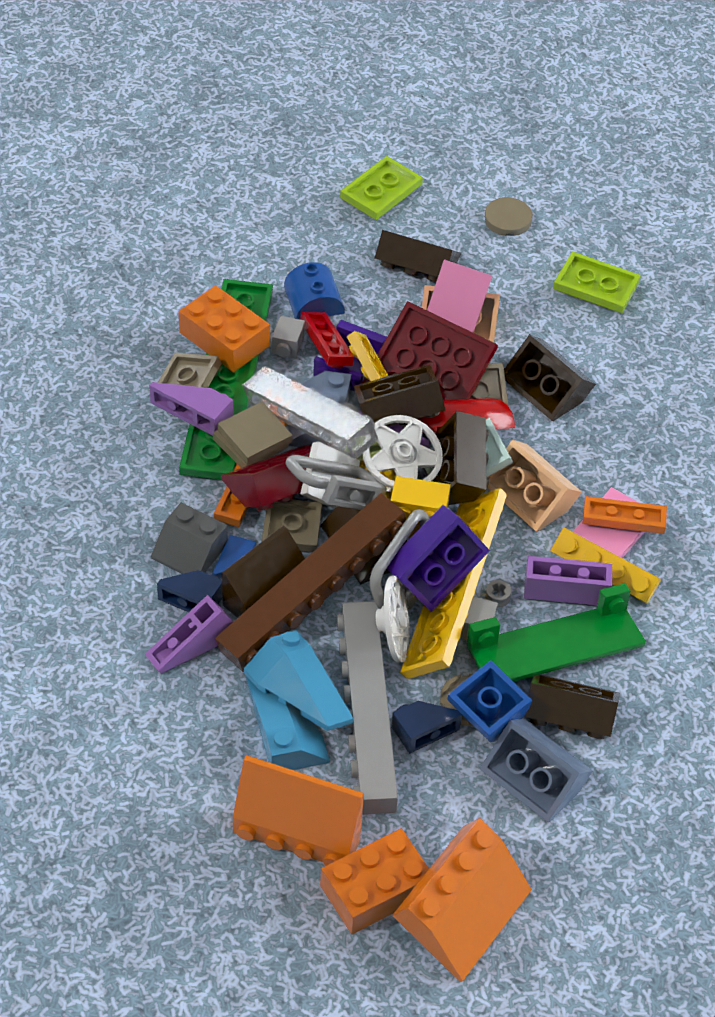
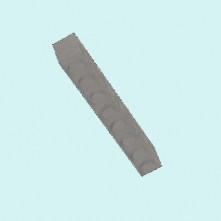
[337,601,398,815]

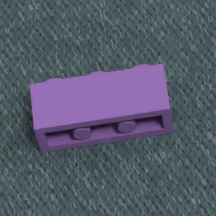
[524,556,612,605]

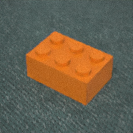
[178,285,270,373]
[320,828,429,935]

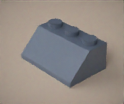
[288,371,351,447]
[479,719,593,822]

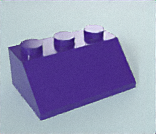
[386,505,490,612]

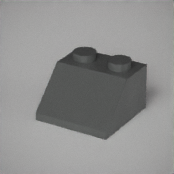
[151,502,228,574]

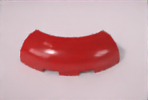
[405,398,515,433]

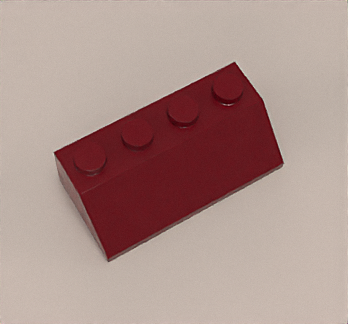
[221,444,339,511]

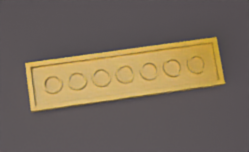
[400,488,507,679]

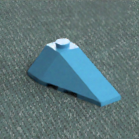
[244,630,354,731]
[246,676,330,770]

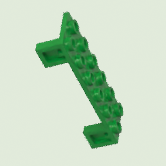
[467,583,646,682]

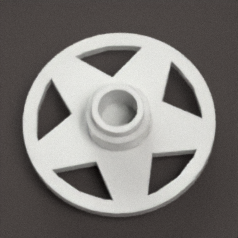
[362,415,443,489]
[376,576,410,663]

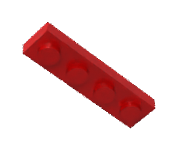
[300,312,354,368]

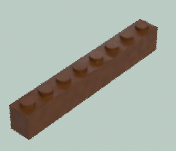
[215,493,406,672]

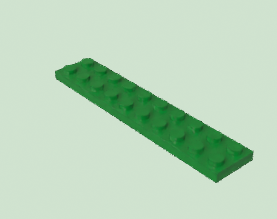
[179,279,273,480]

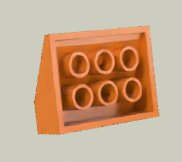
[233,755,364,866]
[392,818,532,982]

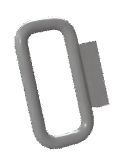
[286,455,386,510]
[370,509,429,609]

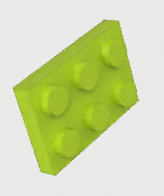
[340,156,423,220]
[553,251,641,313]

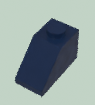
[157,570,223,613]
[391,701,462,754]

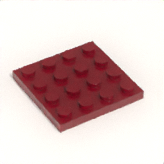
[362,301,498,400]

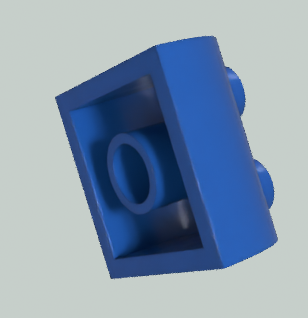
[284,262,345,320]
[447,660,532,742]

